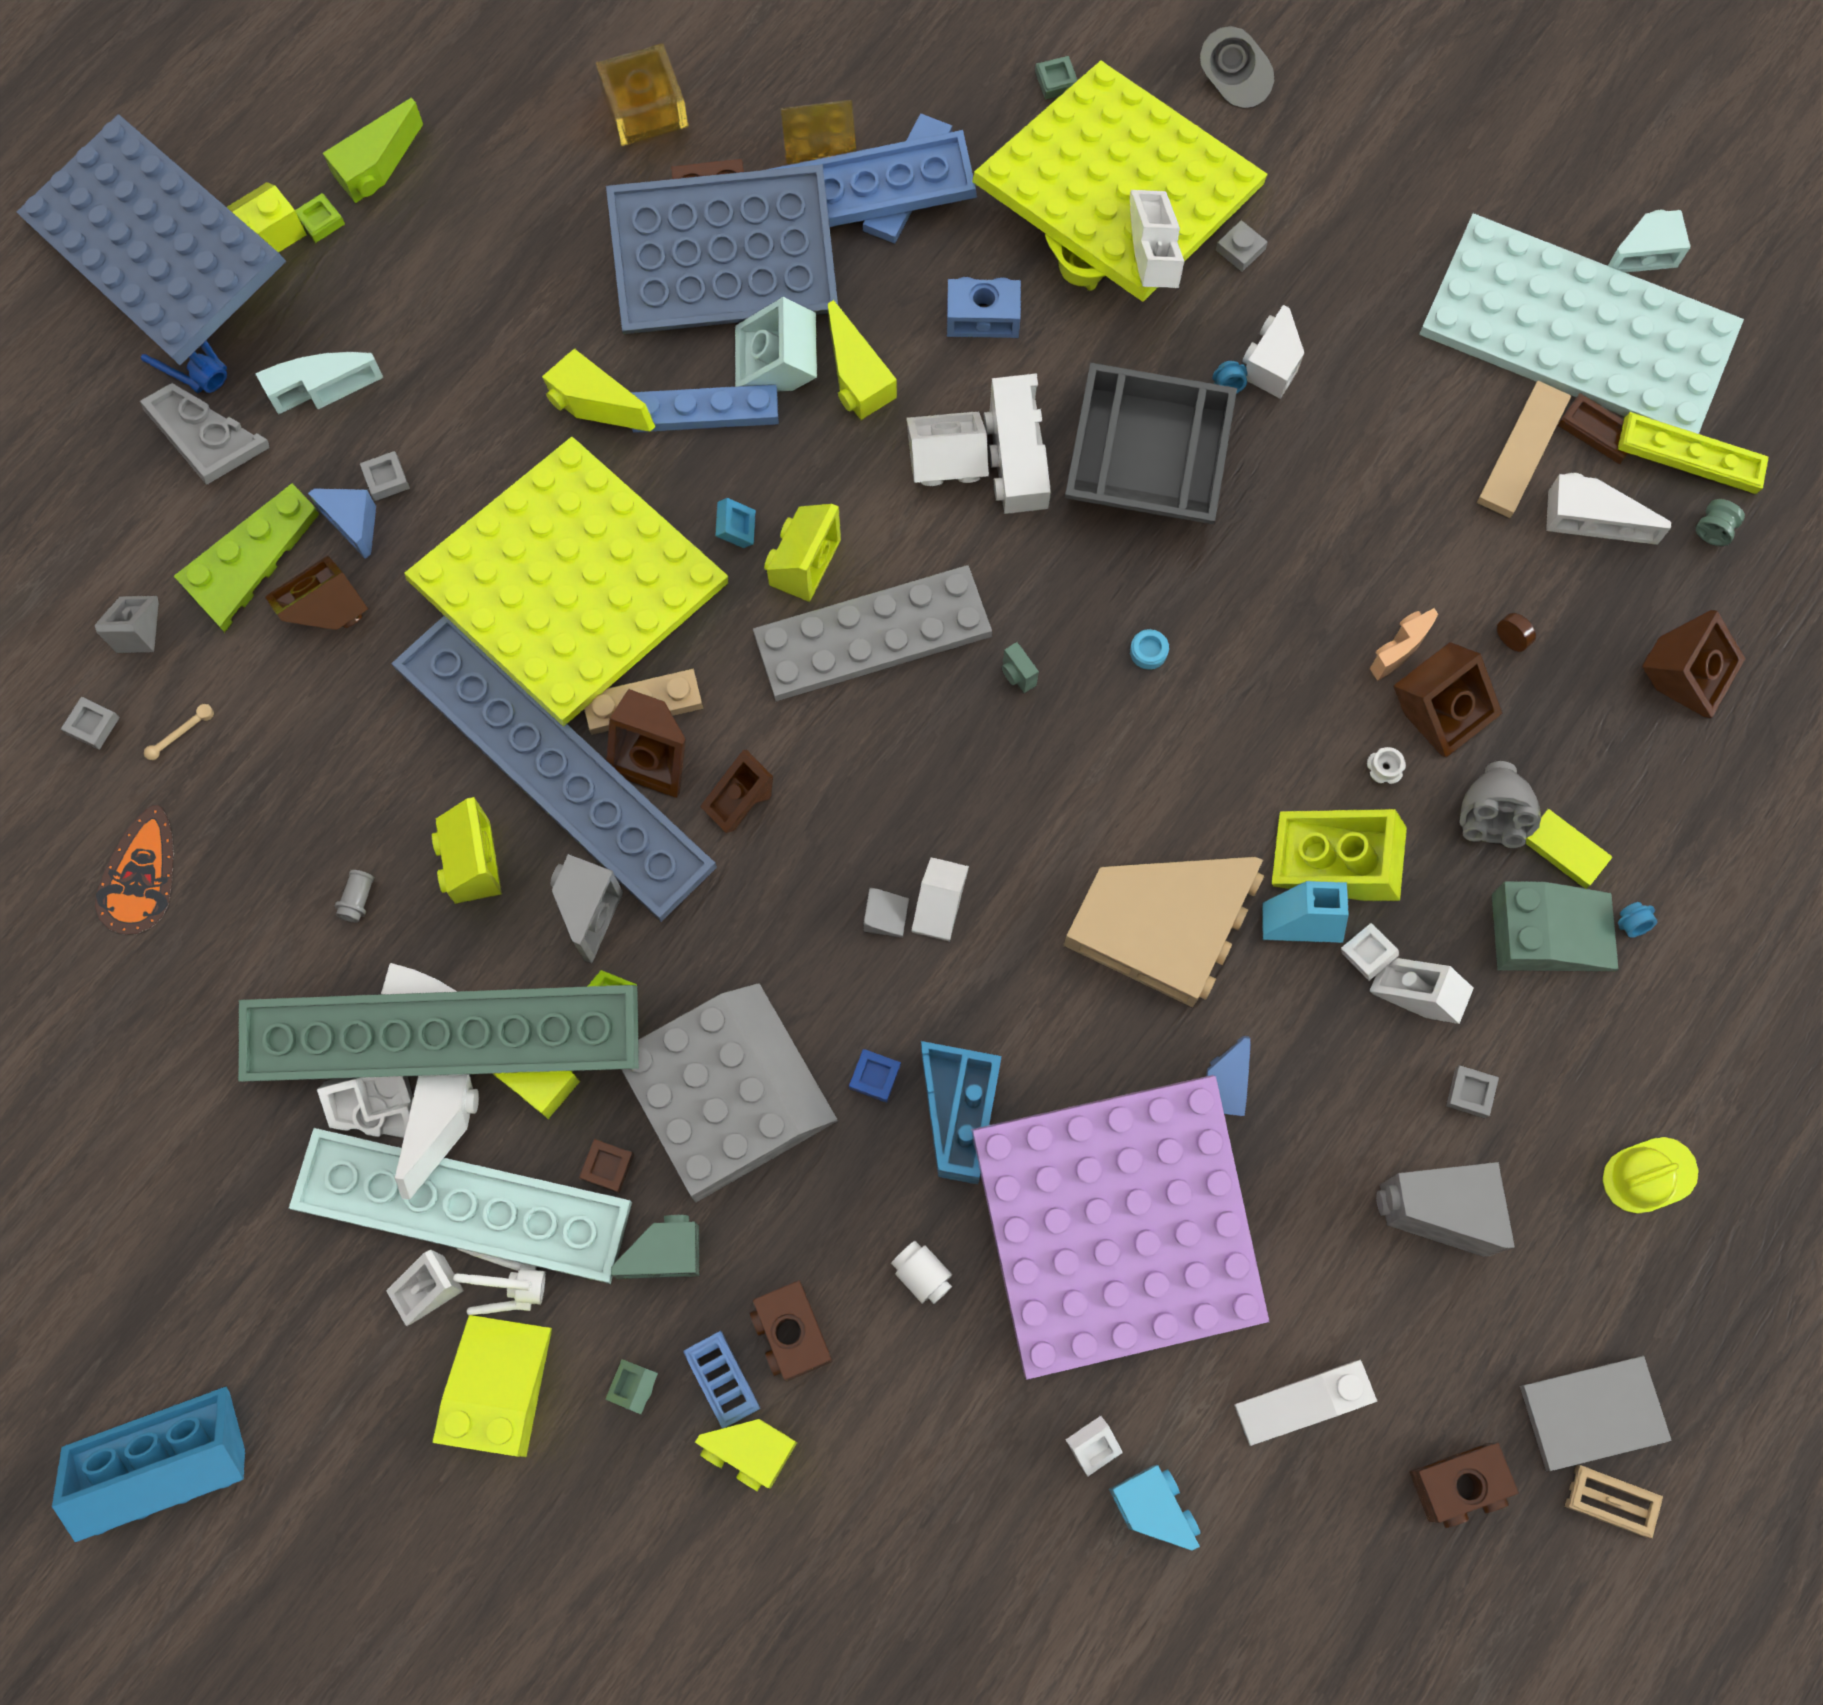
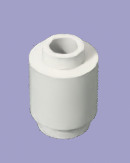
[891,1241,952,1304]

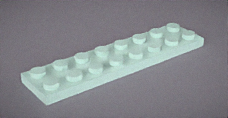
[289,1128,632,1284]

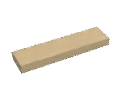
[1477,381,1571,518]

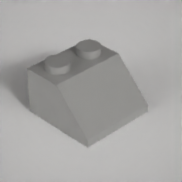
[550,854,623,964]

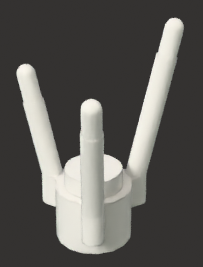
[453,1248,546,1315]

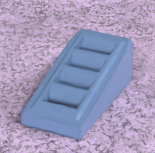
[683,1331,761,1429]

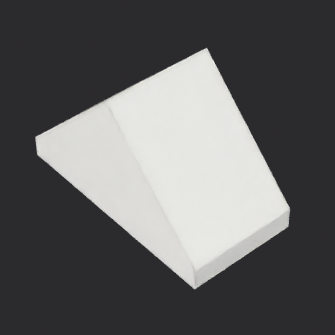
[912,857,969,942]
[386,1250,464,1326]

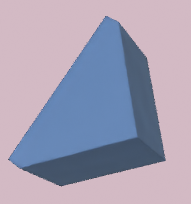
[308,488,376,559]

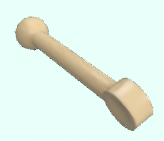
[144,704,214,760]

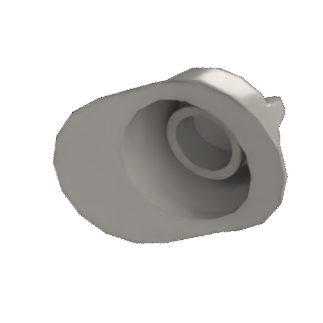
[1200,26,1274,108]

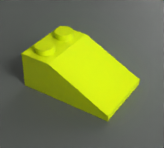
[1272,809,1407,901]
[433,1315,552,1457]

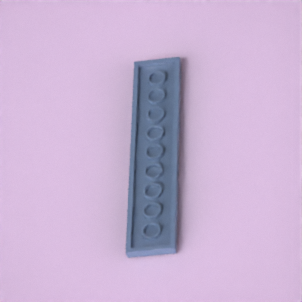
[391,616,717,922]

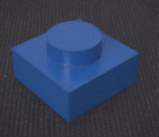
[849,1049,901,1103]

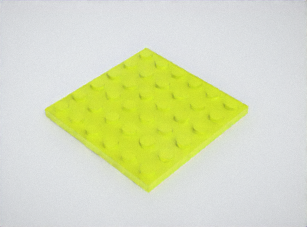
[972,61,1268,302]
[404,437,728,727]

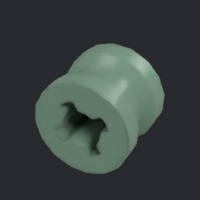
[1696,499,1745,546]

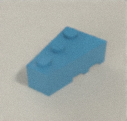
[921,1041,1002,1184]

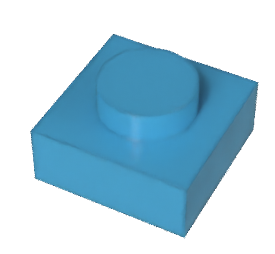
[715,498,756,548]

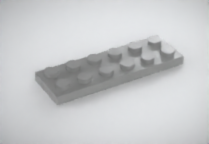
[753,565,992,701]

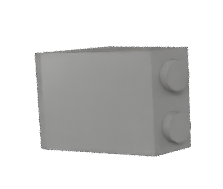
[1376,1162,1515,1257]

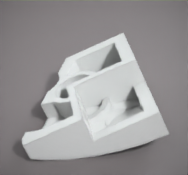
[317,1076,413,1138]

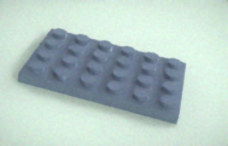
[606,164,838,334]

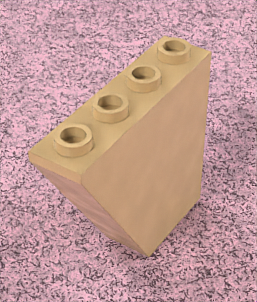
[1064,857,1264,1008]

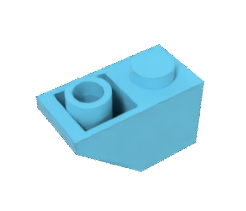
[1262,881,1349,943]
[1109,1465,1201,1551]

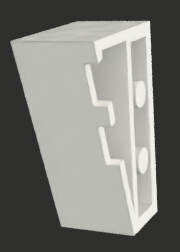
[984,373,1051,514]

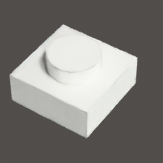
[1341,923,1399,981]
[1066,1416,1123,1476]

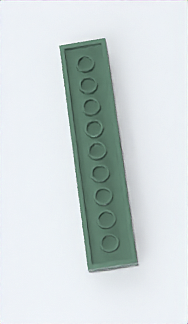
[238,985,639,1081]

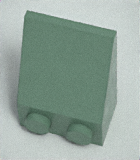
[1492,881,1618,971]

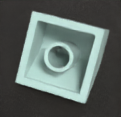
[735,297,817,391]

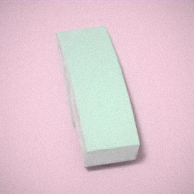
[255,352,384,415]

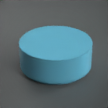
[1130,629,1169,669]

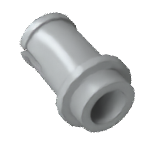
[334,870,375,923]

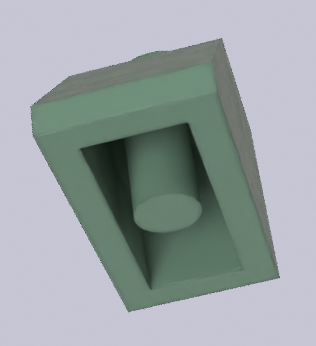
[611,1215,699,1279]

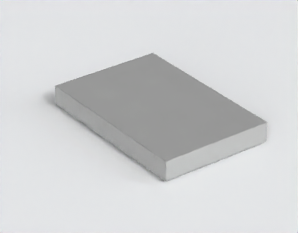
[1520,1356,1672,1471]

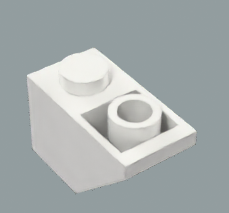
[1242,305,1304,399]

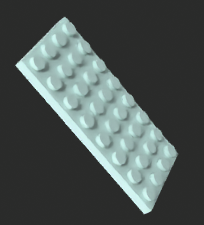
[1419,213,1744,434]

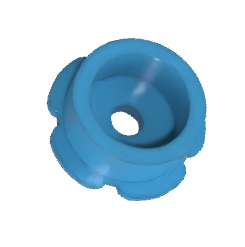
[1212,361,1248,393]
[1618,902,1657,937]

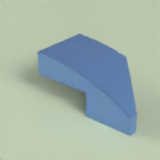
[1206,1036,1250,1116]

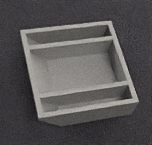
[621,983,838,1202]

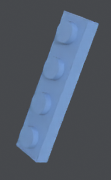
[631,384,779,432]

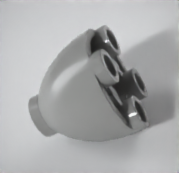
[1460,761,1541,848]

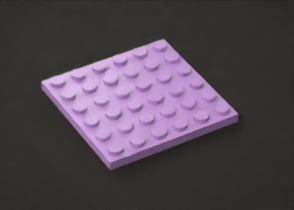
[971,1075,1269,1380]

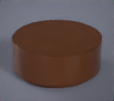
[1497,613,1536,652]

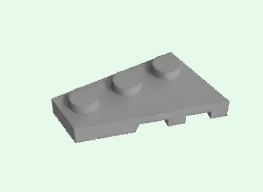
[140,383,270,485]

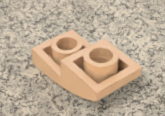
[1370,608,1438,681]

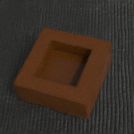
[579,1139,634,1193]

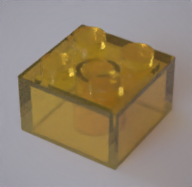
[596,43,688,146]

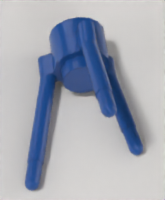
[141,340,227,393]

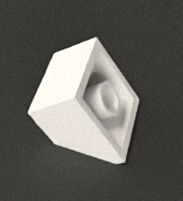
[906,411,989,486]

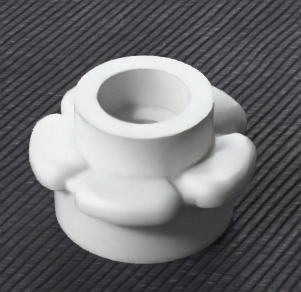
[1367,747,1406,784]

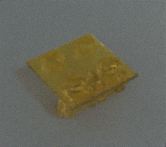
[781,100,856,165]

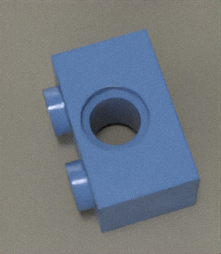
[947,277,1021,338]

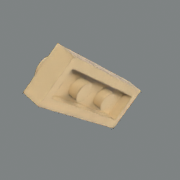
[585,669,703,735]

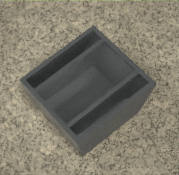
[1065,363,1237,524]

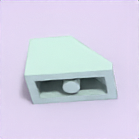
[1608,210,1690,273]

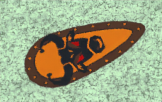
[95,805,173,935]

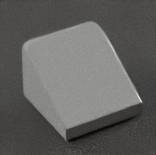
[863,888,909,938]

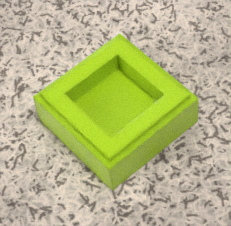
[295,193,345,243]

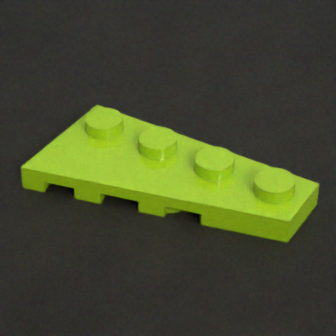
[174,483,319,633]

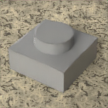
[1216,220,1268,272]
[360,451,410,501]
[61,697,120,750]
[1446,1065,1499,1118]

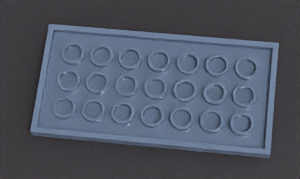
[17,114,286,365]

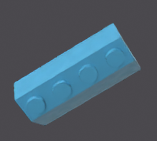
[52,1387,245,1542]

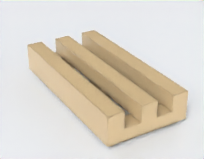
[1565,1465,1663,1539]

